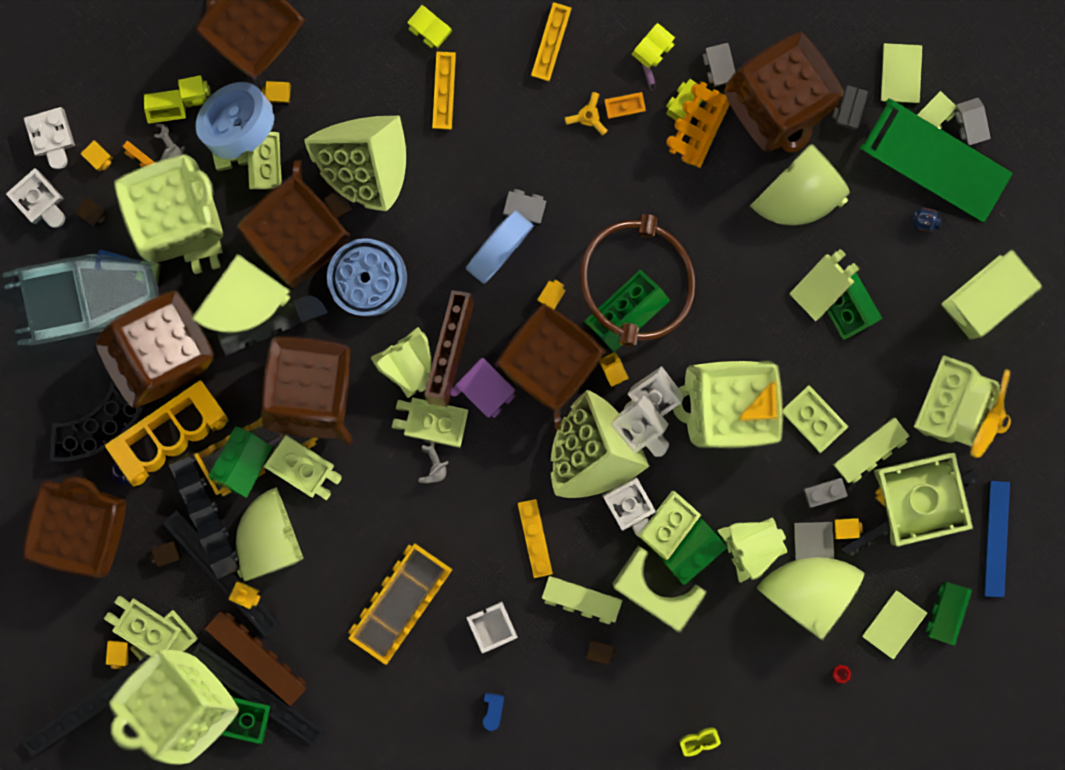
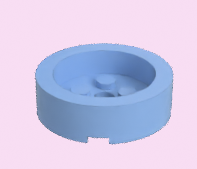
[196,82,274,159]
[466,210,534,284]
[327,239,407,316]

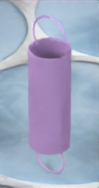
[643,65,655,90]

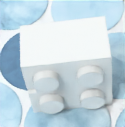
[467,601,518,653]

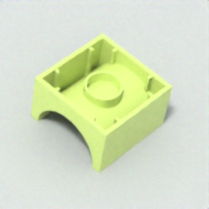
[941,250,1042,339]
[874,453,973,546]
[612,546,706,631]

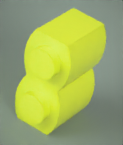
[407,5,452,49]
[632,23,675,69]
[679,727,721,756]

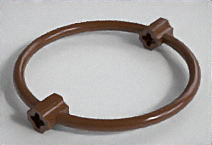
[580,214,696,347]

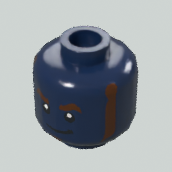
[912,207,942,234]

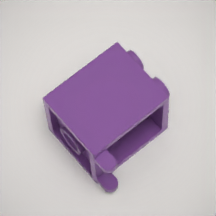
[451,358,516,418]

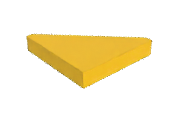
[739,382,776,421]

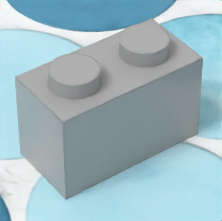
[702,43,735,88]
[955,98,991,145]
[503,189,546,224]
[803,478,847,508]

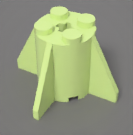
[371,327,432,398]
[717,517,787,582]

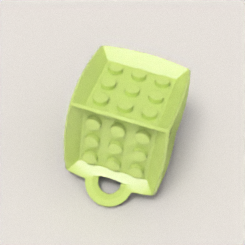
[114,155,223,263]
[673,361,782,447]
[110,650,239,764]

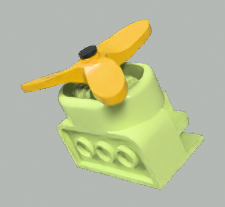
[915,355,1011,458]

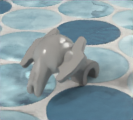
[155,123,185,161]
[418,440,448,484]

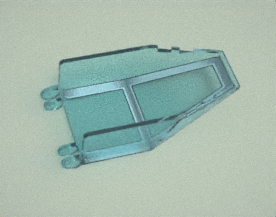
[3,254,159,345]

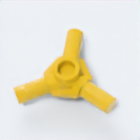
[565,92,608,136]

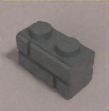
[832,85,868,130]

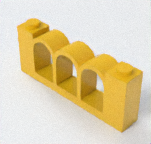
[105,380,229,487]

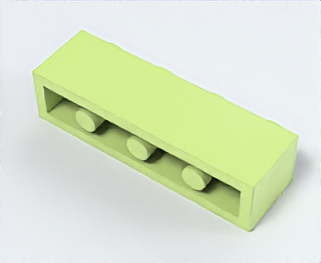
[917,91,957,129]
[833,418,909,483]
[542,576,622,624]

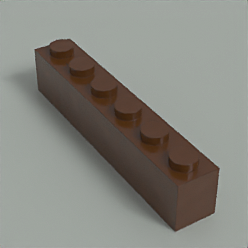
[424,290,474,407]
[205,611,307,706]

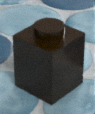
[324,189,353,220]
[75,198,107,227]
[150,541,182,567]
[586,639,616,665]

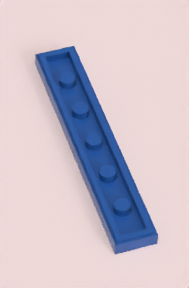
[984,481,1010,597]

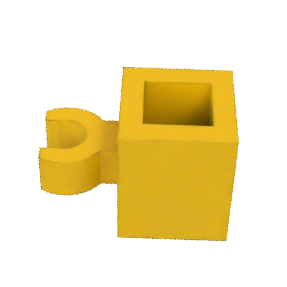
[229,581,261,609]

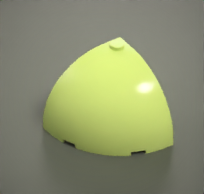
[304,116,406,211]
[750,144,850,225]
[193,255,290,332]
[551,390,649,498]
[236,487,304,581]
[756,557,864,639]

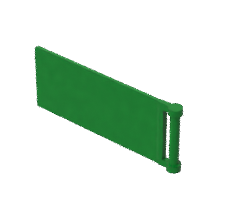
[859,98,1012,222]

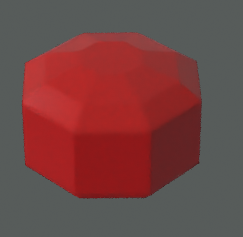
[832,664,851,684]

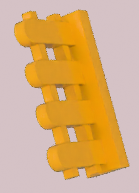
[667,82,730,168]

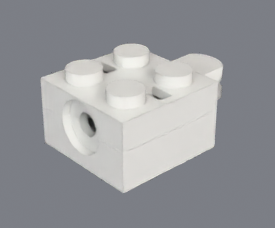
[24,107,75,169]
[6,168,65,228]
[624,366,684,416]
[610,395,669,457]
[602,476,656,538]

